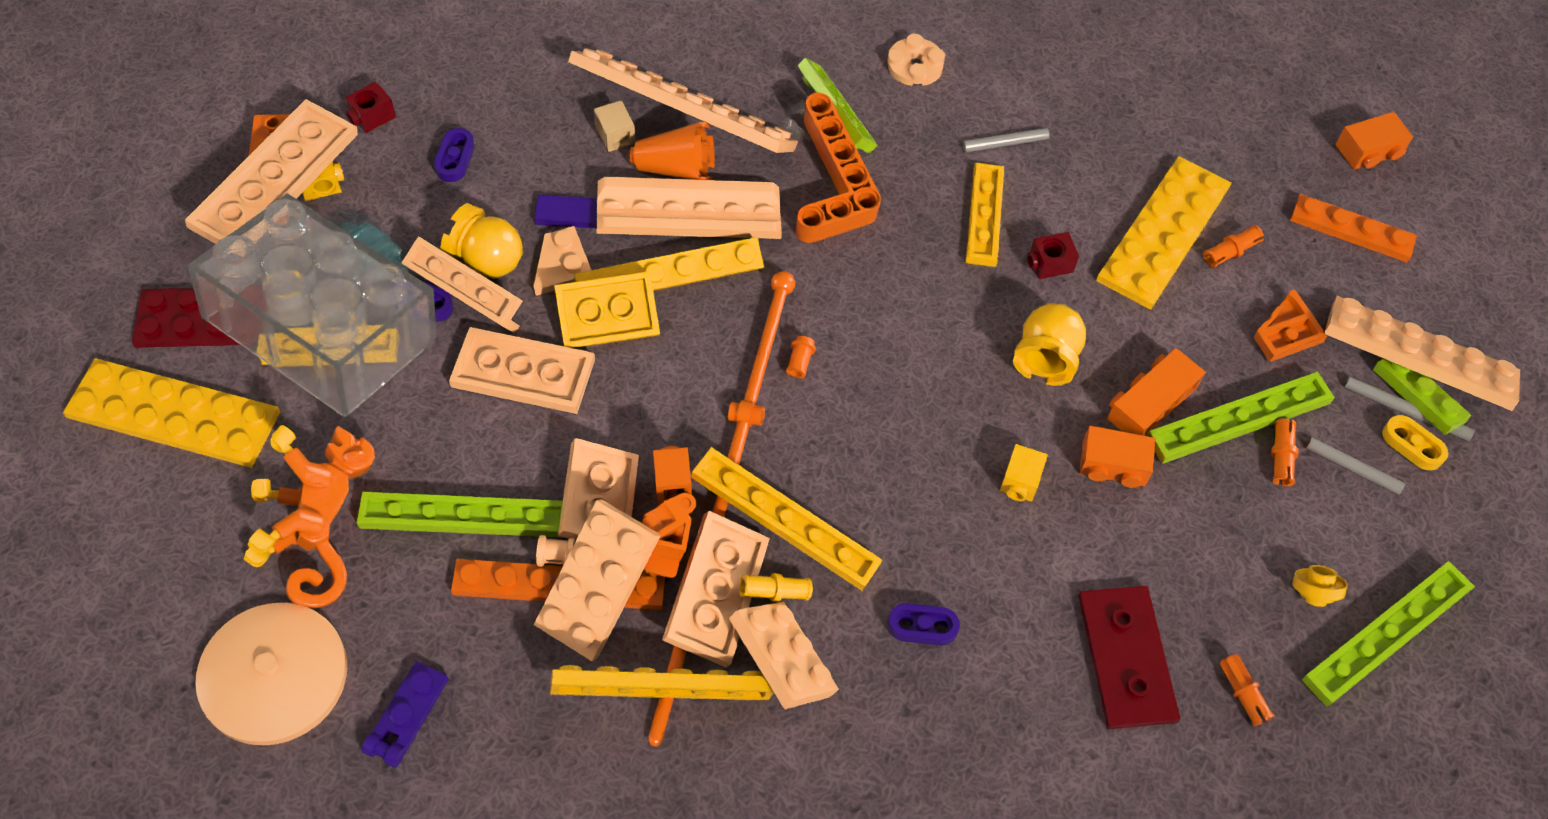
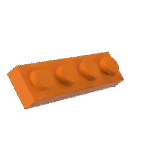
[1290,194,1417,263]

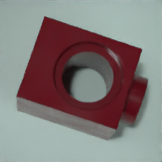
[345,81,396,133]
[1027,231,1079,280]

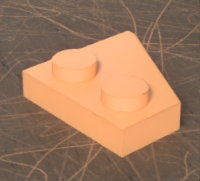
[533,226,591,296]

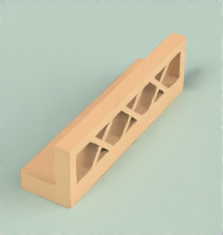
[402,236,523,333]

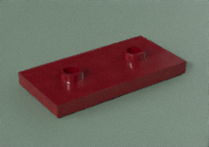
[1078,585,1181,730]

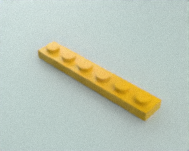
[574,237,764,291]
[691,447,883,591]
[550,665,774,700]

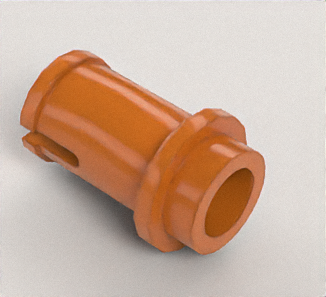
[786,336,816,379]

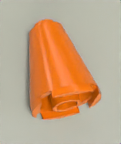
[630,121,715,180]

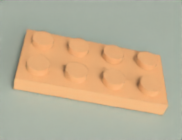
[449,327,595,414]
[534,500,661,661]
[662,511,770,668]

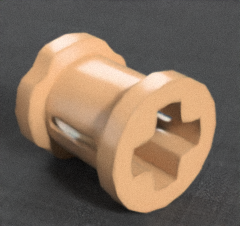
[536,535,576,567]

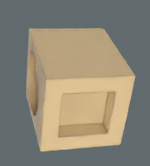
[594,100,636,152]

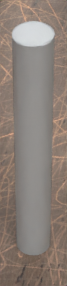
[962,128,1049,153]
[1306,437,1405,495]

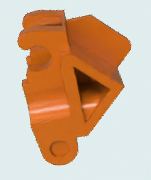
[641,493,696,578]

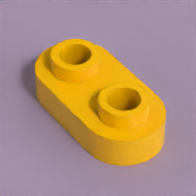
[1382,415,1448,471]

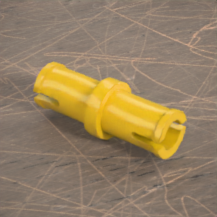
[739,573,813,602]

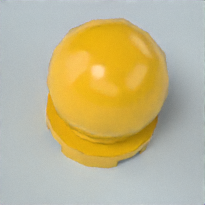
[440,203,523,279]
[1013,303,1086,386]

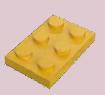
[554,271,660,349]

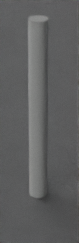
[1344,376,1475,441]

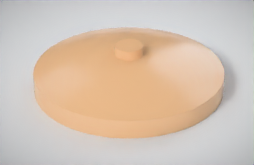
[196,603,347,745]

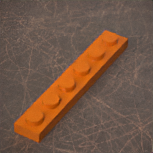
[451,559,666,610]

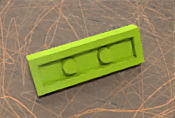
[1373,359,1471,435]

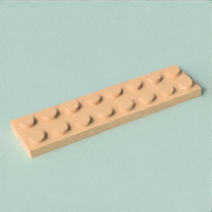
[568,48,798,153]

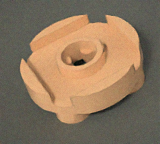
[887,34,945,86]

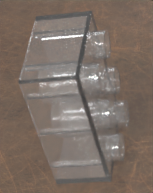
[187,193,437,418]

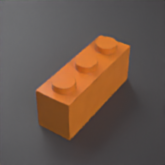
[1107,348,1206,436]

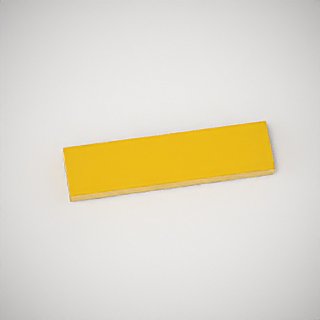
[966,163,1004,267]

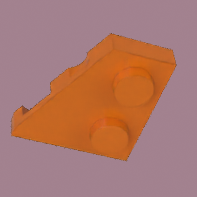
[1253,289,1327,362]

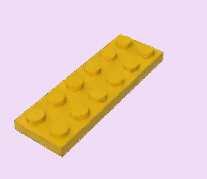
[1096,156,1232,310]
[63,358,280,468]

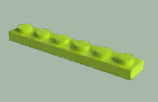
[1147,372,1335,464]
[357,492,565,538]
[1302,561,1475,708]

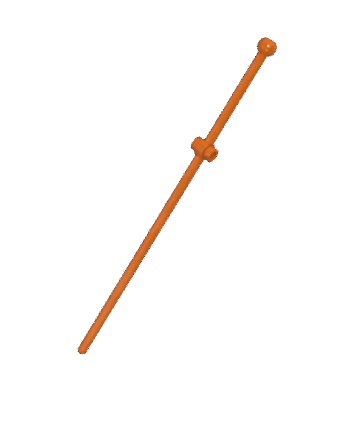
[648,271,796,747]

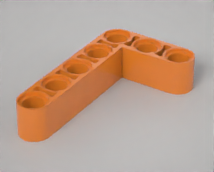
[795,92,881,243]

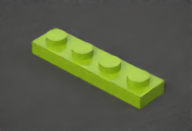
[798,58,878,152]

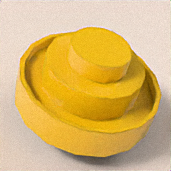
[1292,565,1348,607]

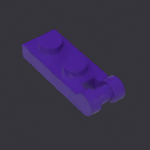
[361,661,449,768]

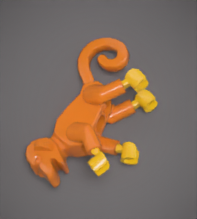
[243,425,375,609]

